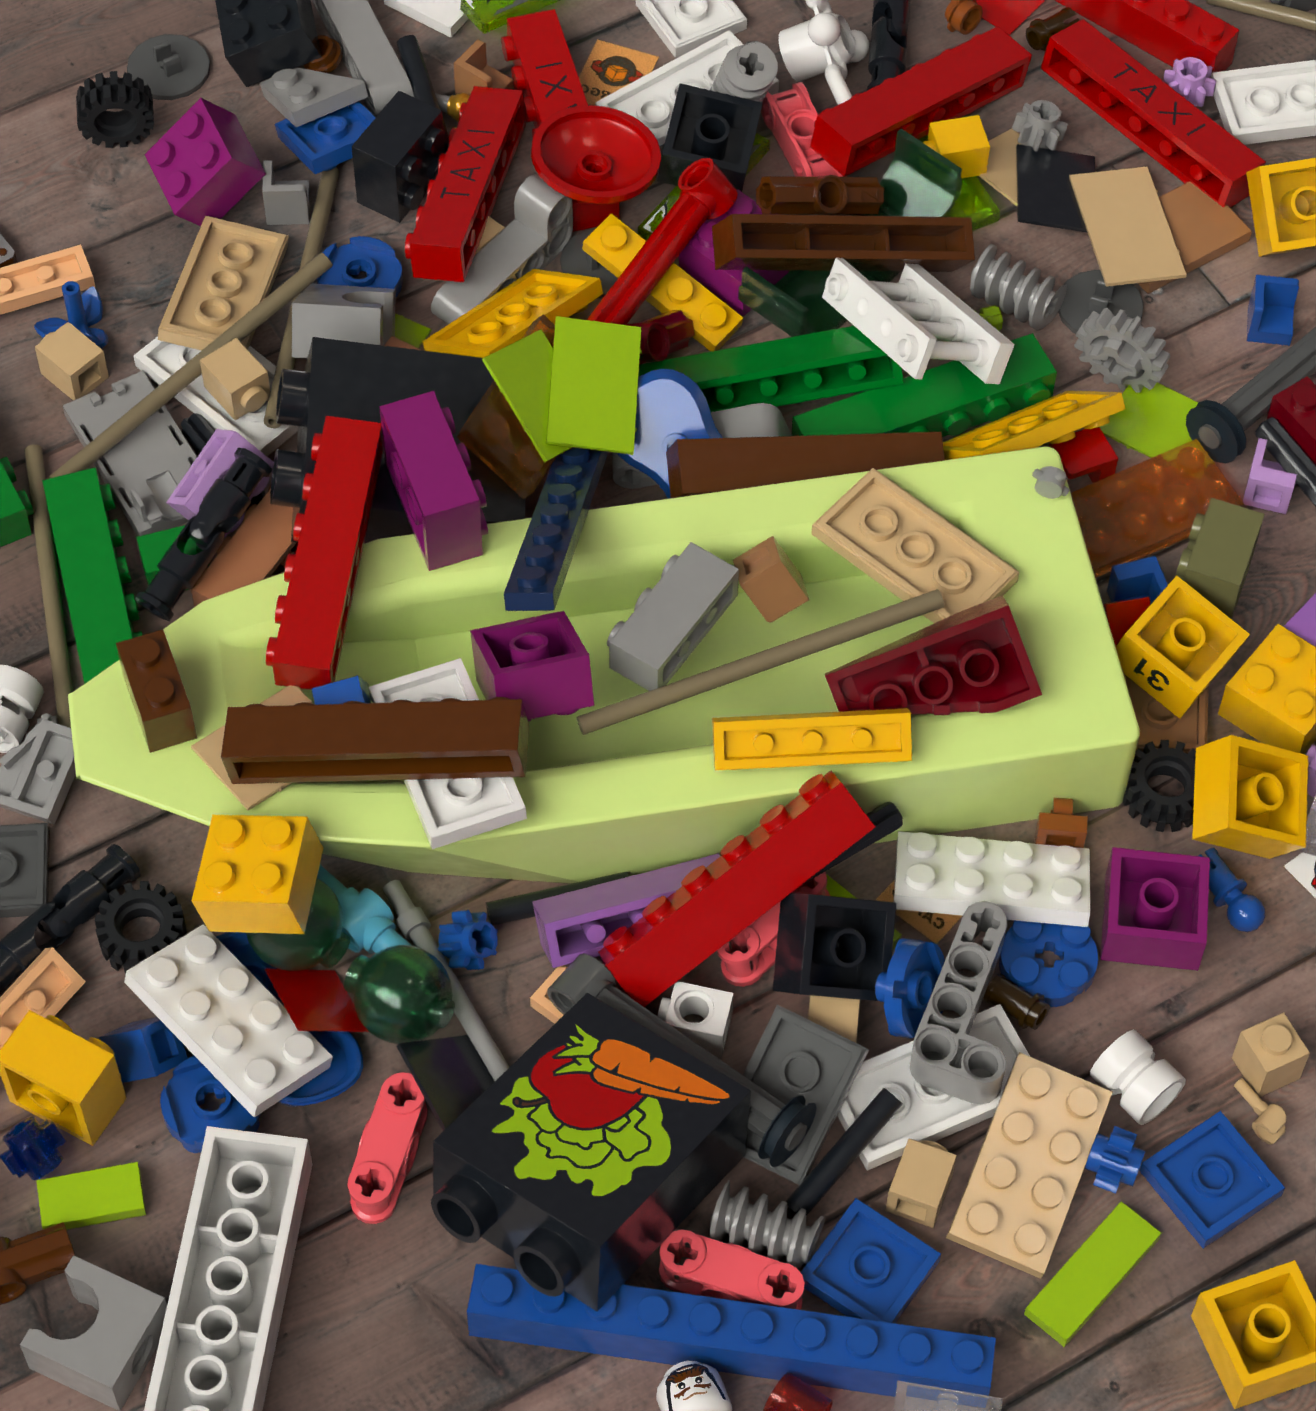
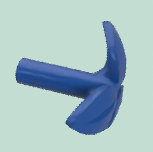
[34,281,109,348]

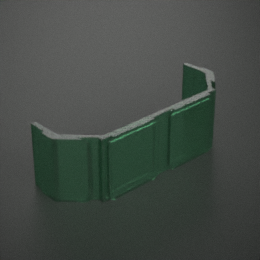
[738,129,962,337]

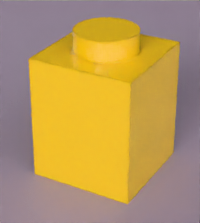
[922,115,990,183]

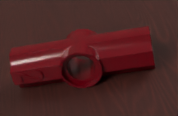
[621,310,695,365]

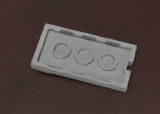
[63,370,197,536]

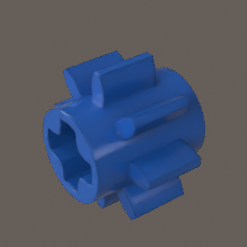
[438,910,498,970]
[1085,1126,1146,1194]

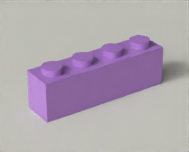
[532,853,720,968]

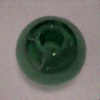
[246,878,350,971]
[344,945,455,1044]

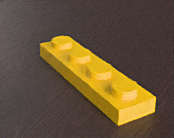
[582,213,743,352]
[712,708,912,770]

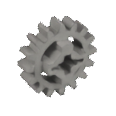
[1074,308,1171,393]

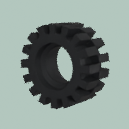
[76,71,154,148]
[1123,740,1196,832]
[95,881,187,975]

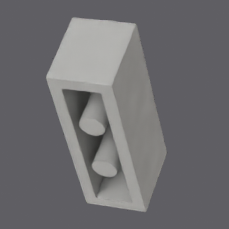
[607,542,739,691]

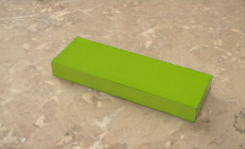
[1024,1201,1162,1347]

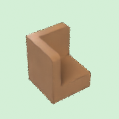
[454,39,514,95]
[733,536,809,622]

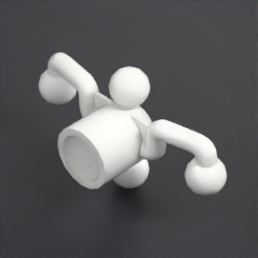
[779,0,869,105]

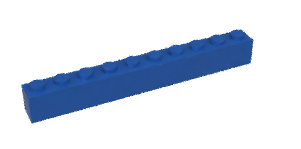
[467,1264,996,1410]

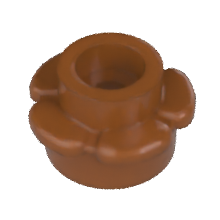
[945,0,983,35]

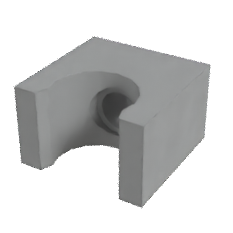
[292,284,396,358]
[20,1255,167,1411]

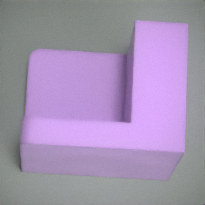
[1242,438,1297,514]

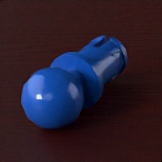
[1199,848,1266,932]

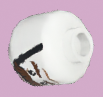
[656,1361,732,1411]

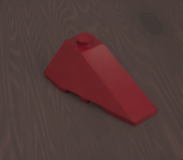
[825,596,1042,716]

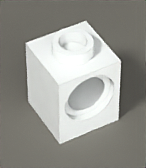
[658,981,733,1058]

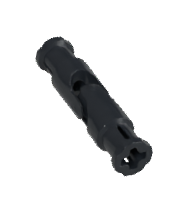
[867,0,911,90]
[135,448,272,621]
[0,844,141,997]

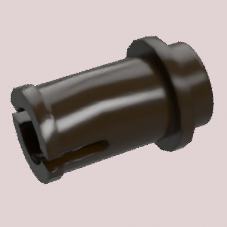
[1025,7,1079,51]
[984,974,1050,1030]

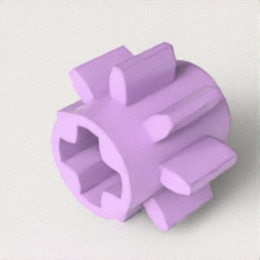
[1163,57,1216,107]

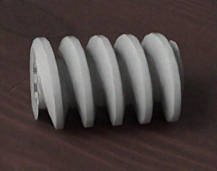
[710,41,778,103]
[970,244,1067,330]
[710,1180,825,1270]

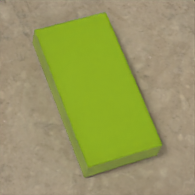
[36,1162,146,1230]

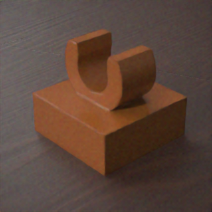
[1034,798,1088,848]

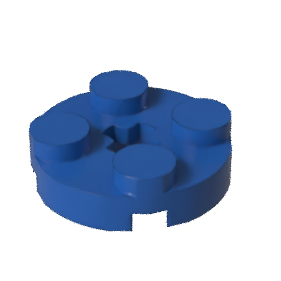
[316,236,403,297]
[999,920,1098,1007]
[875,938,945,1039]
[160,1056,261,1153]

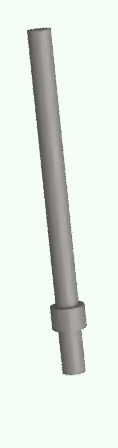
[383,880,509,1081]

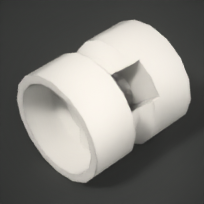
[0,665,44,753]
[1090,1029,1186,1125]

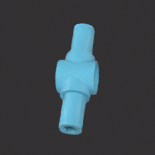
[313,864,424,979]

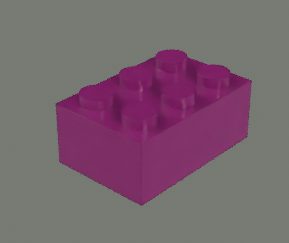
[379,391,488,571]

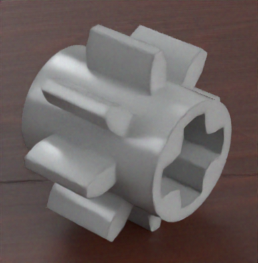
[1012,100,1068,151]

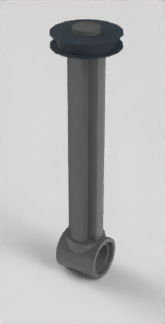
[1186,327,1316,464]
[547,953,817,1167]

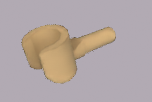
[1234,1079,1286,1144]

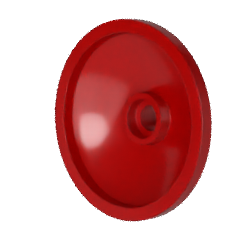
[531,105,661,204]

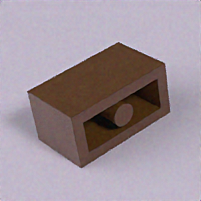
[116,629,197,753]

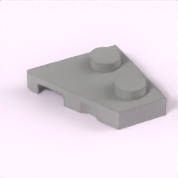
[260,67,368,127]
[0,719,76,825]

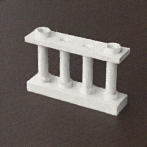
[822,257,1015,384]

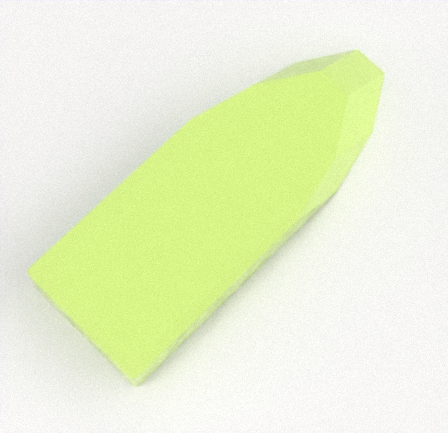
[68,447,1140,884]

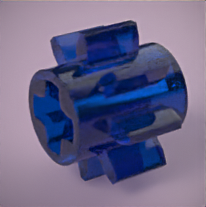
[0,1117,67,1180]

